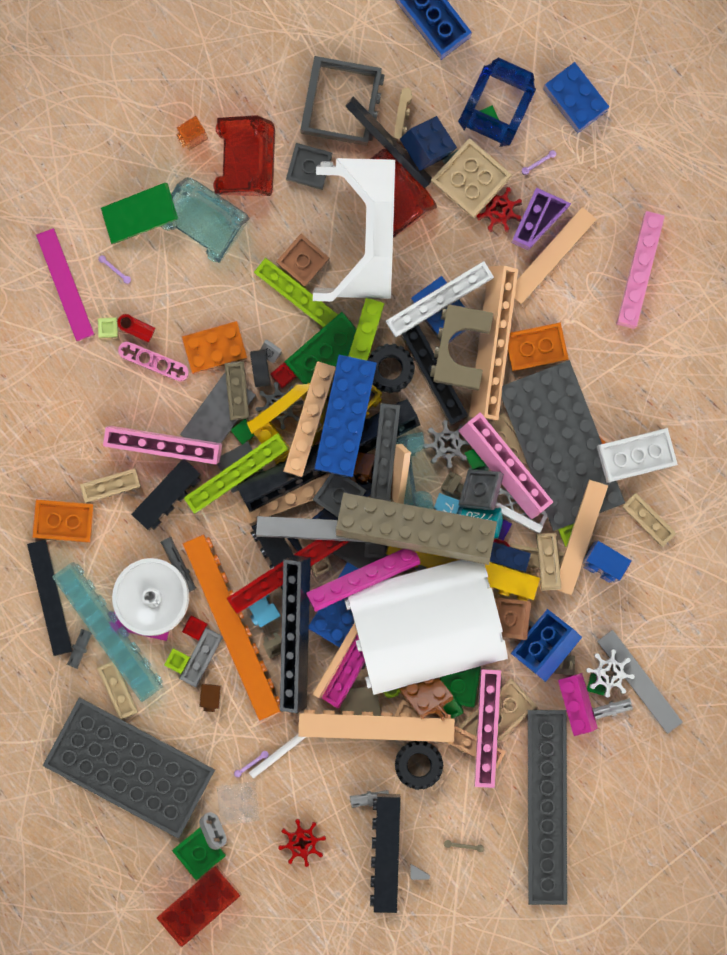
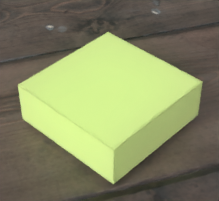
[98,317,118,338]

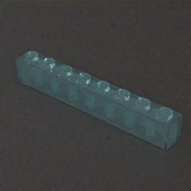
[52,563,163,702]

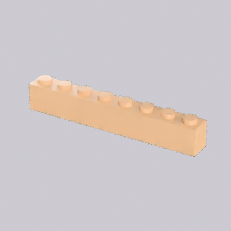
[469,266,518,421]
[298,710,455,742]

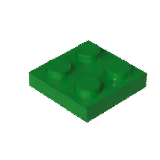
[172,827,226,880]

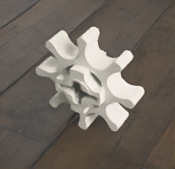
[586,649,635,698]

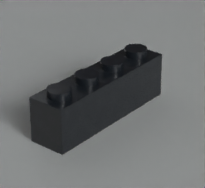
[131,459,201,531]
[250,515,294,590]

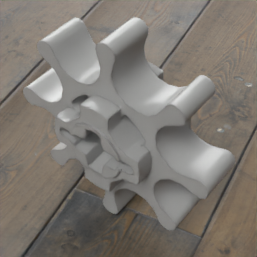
[423,420,470,469]

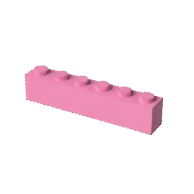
[616,211,665,329]
[458,412,553,520]
[103,426,222,464]
[474,670,501,788]

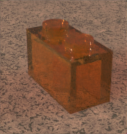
[176,116,208,151]

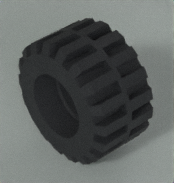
[368,343,415,393]
[395,741,444,790]

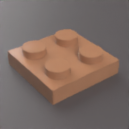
[276,234,330,287]
[495,598,531,640]

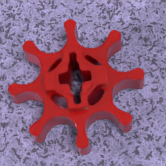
[477,187,522,233]
[278,819,326,867]

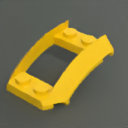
[247,383,329,464]

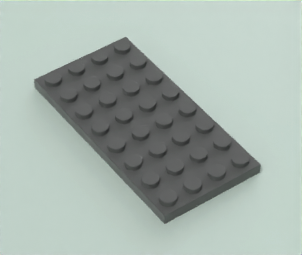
[501,360,625,531]
[43,697,216,839]

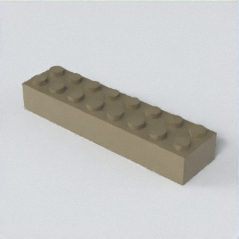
[336,493,497,565]

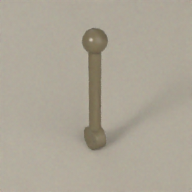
[444,840,484,852]

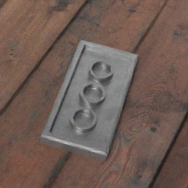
[180,373,256,443]

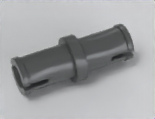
[66,629,92,669]

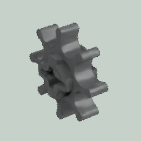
[256,382,303,430]

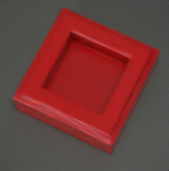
[270,362,297,389]
[182,615,208,641]

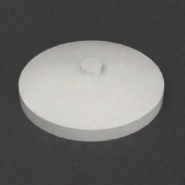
[112,558,189,636]

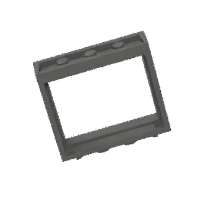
[300,56,385,146]

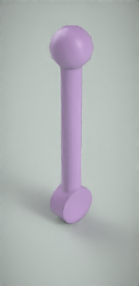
[522,150,556,175]
[98,255,131,284]
[234,751,269,777]

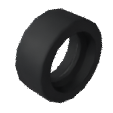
[250,349,270,387]

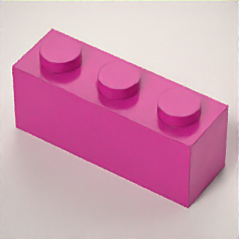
[558,673,598,736]

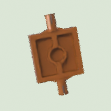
[399,678,453,721]

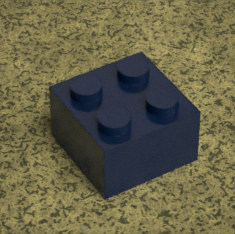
[400,116,457,171]

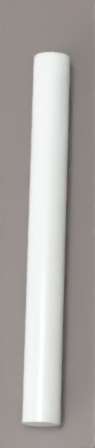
[249,733,306,779]

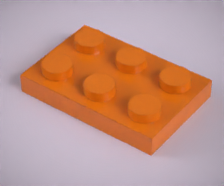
[182,321,247,374]
[508,322,569,372]
[32,499,94,543]

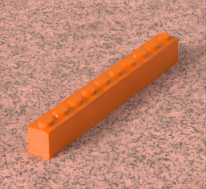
[182,534,281,721]

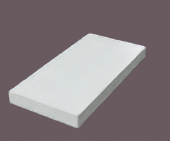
[597,428,678,483]

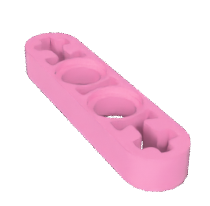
[118,342,189,382]

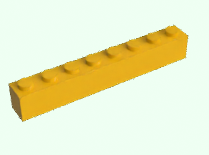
[385,546,540,601]

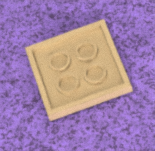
[431,138,512,219]

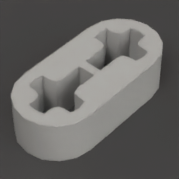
[199,812,227,850]

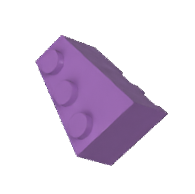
[511,188,571,251]

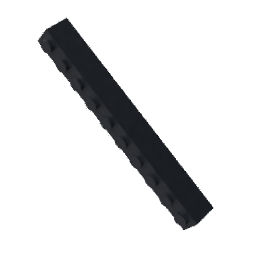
[237,399,420,512]

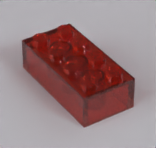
[156,864,242,948]

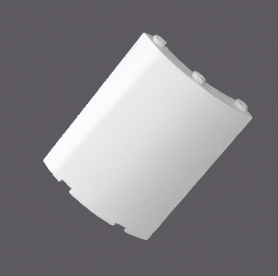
[344,560,508,695]

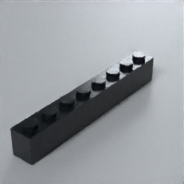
[280,555,311,713]

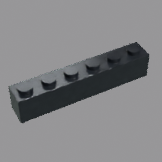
[401,324,468,426]
[370,793,401,913]

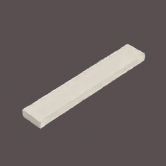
[385,261,494,338]

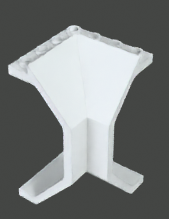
[313,158,395,301]

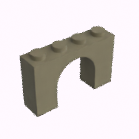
[430,304,494,390]

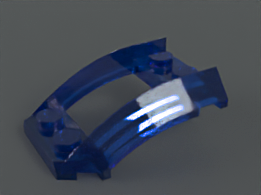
[458,57,536,147]

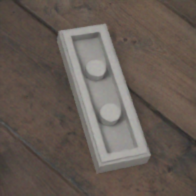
[179,627,223,687]

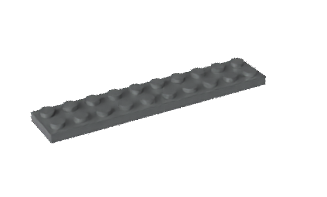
[527,710,567,905]

